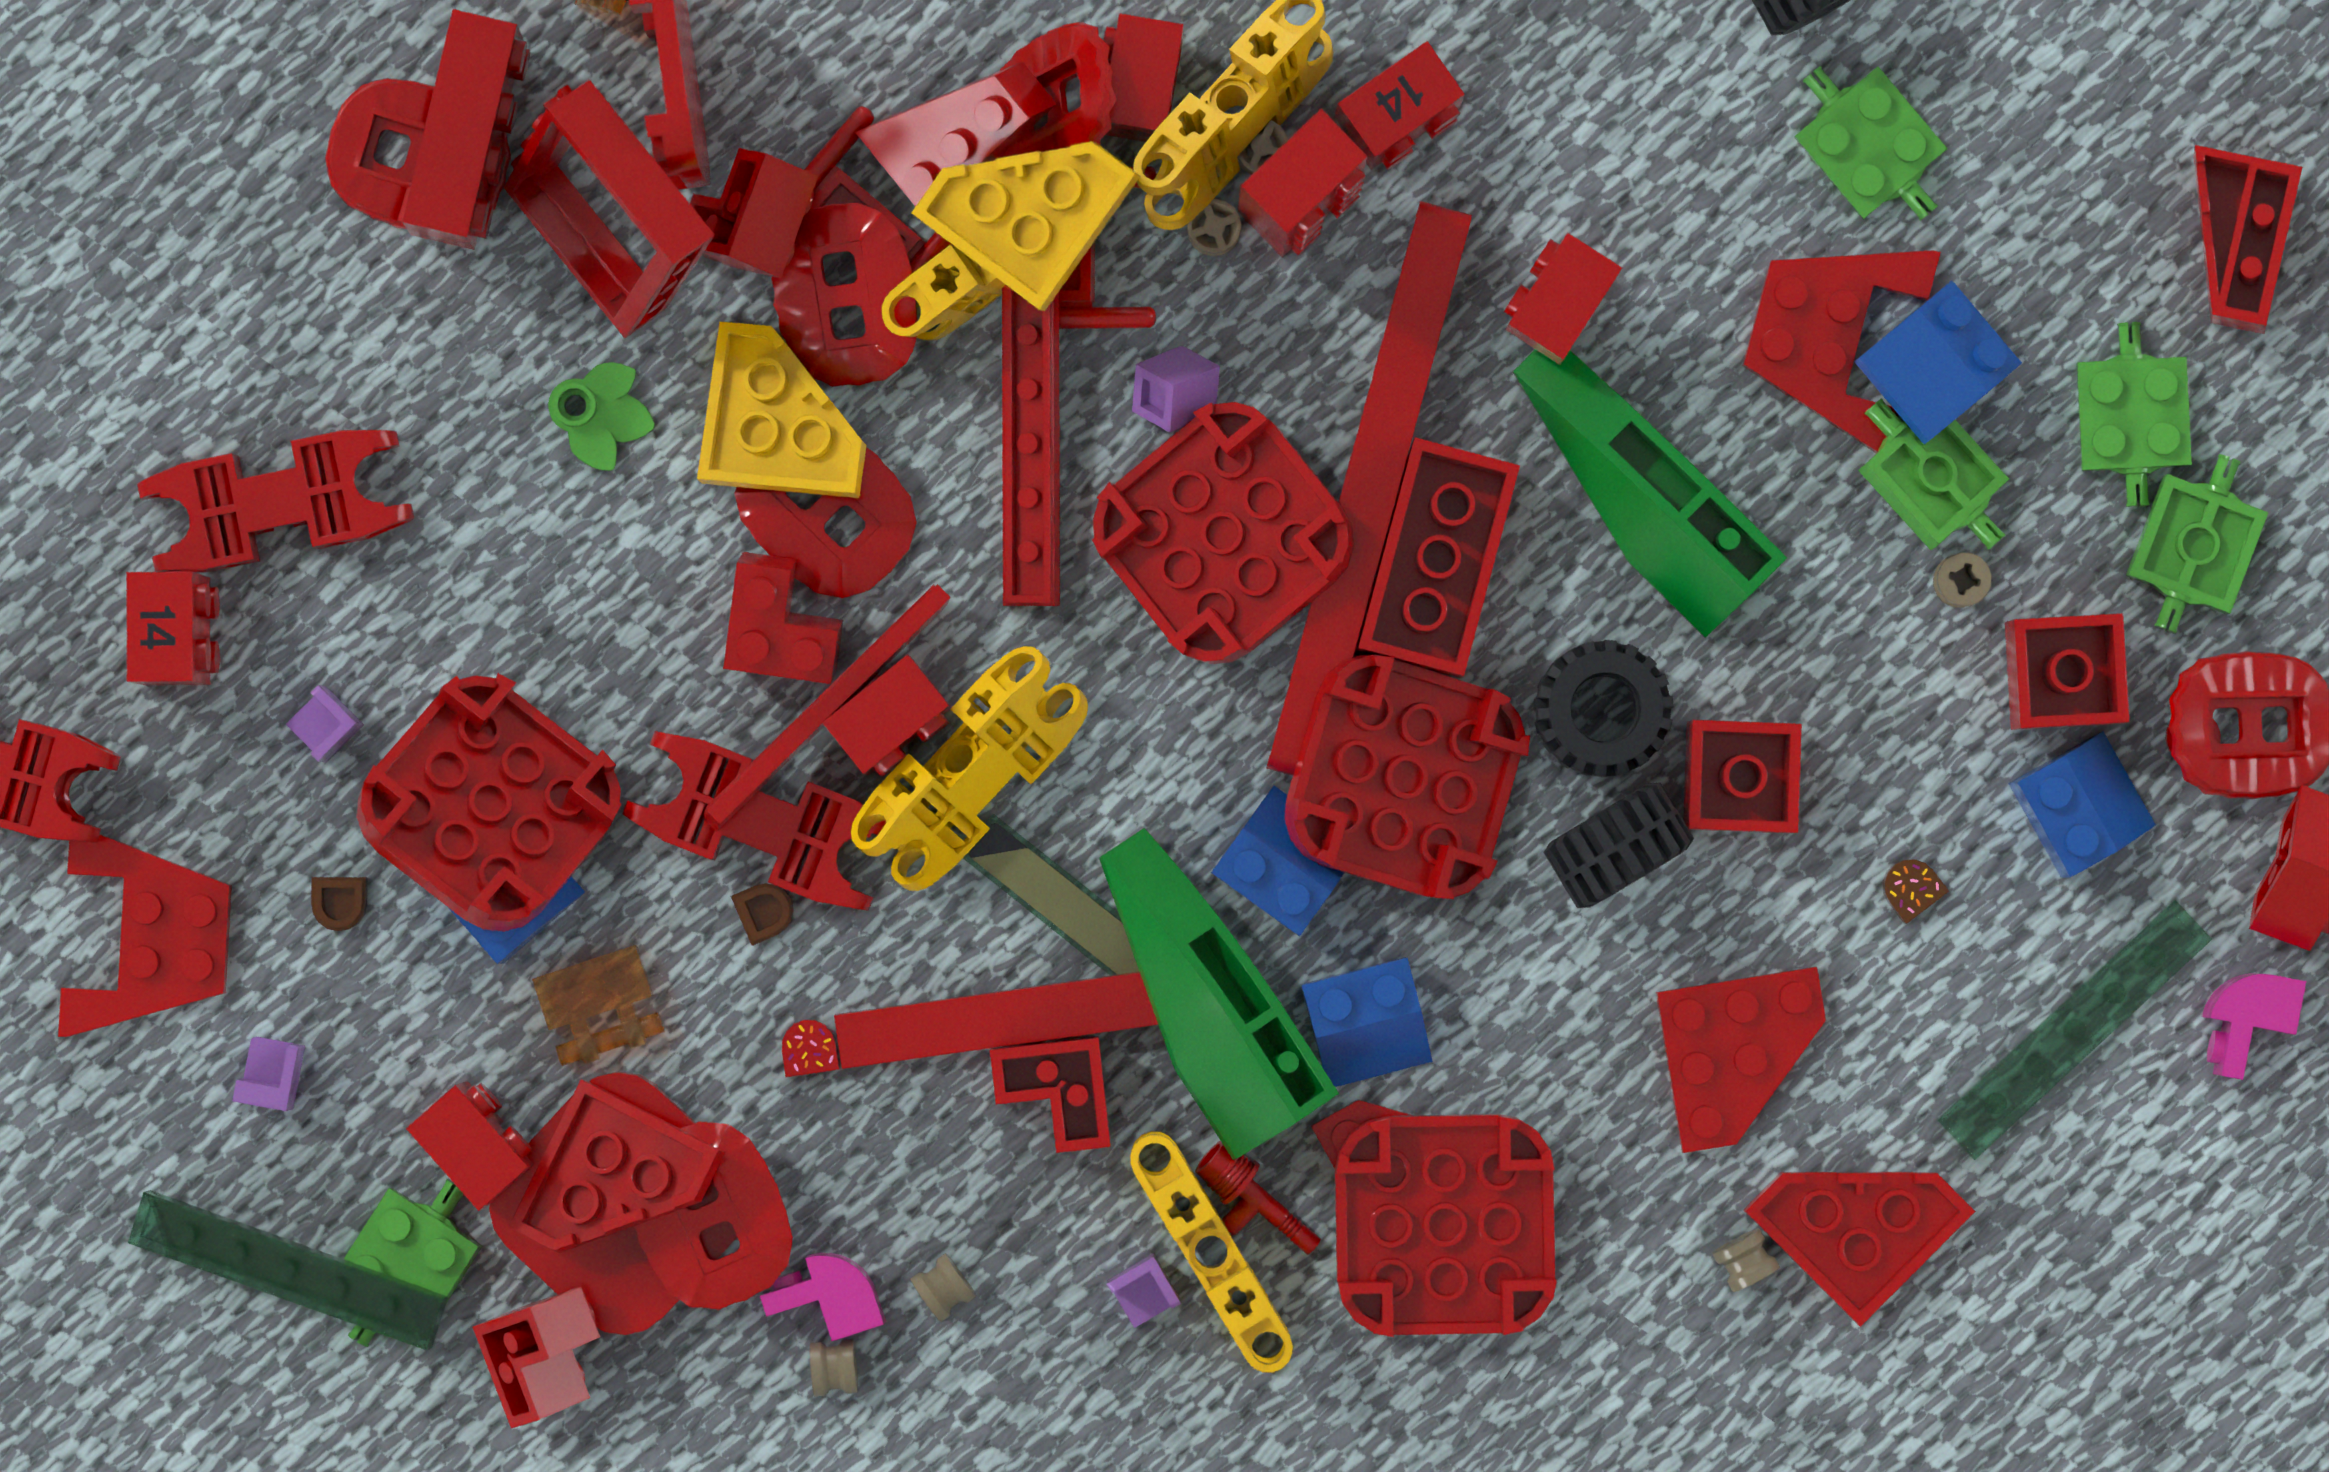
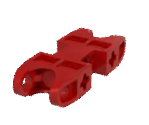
[137,430,414,572]
[0,719,121,843]
[622,731,886,911]

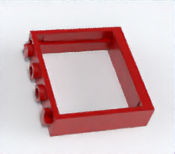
[504,79,715,338]

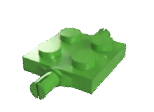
[1794,66,1947,221]
[2076,322,2192,507]
[1858,398,2009,550]
[2126,454,2269,634]
[341,1179,483,1347]

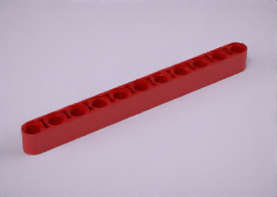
[1266,201,1472,776]

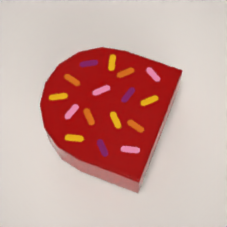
[782,1020,840,1077]

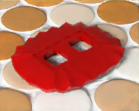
[999,22,1117,158]
[325,78,511,229]
[771,203,918,387]
[734,447,917,598]
[2169,651,2329,799]
[634,1121,793,1310]

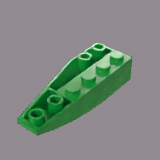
[1513,349,1787,638]
[1099,828,1339,1160]

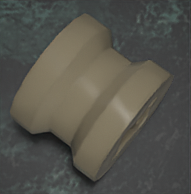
[1237,120,1288,175]
[1187,199,1242,257]
[1933,552,1992,608]
[1712,1228,1780,1292]
[910,1253,977,1322]
[810,1339,858,1397]

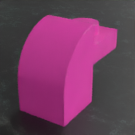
[2202,973,2307,1080]
[760,1253,886,1341]

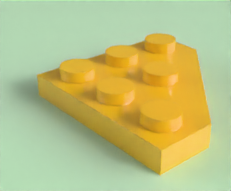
[911,142,1140,311]
[697,321,867,498]

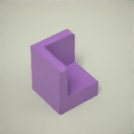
[1132,346,1220,433]
[286,685,364,763]
[232,1037,305,1111]
[1107,1253,1181,1328]

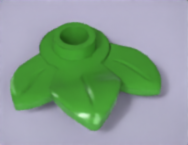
[548,362,655,471]

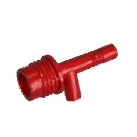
[1195,1141,1321,1255]

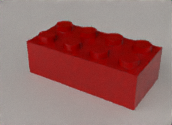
[402,9,530,250]
[1238,109,1368,258]
[1356,437,1520,678]

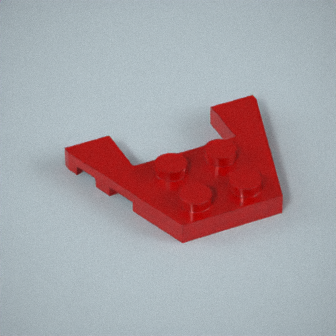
[1742,250,1941,453]
[58,834,232,1037]

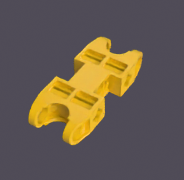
[1133,0,1334,230]
[882,244,1006,340]
[851,646,1088,891]
[1130,1131,1293,1373]

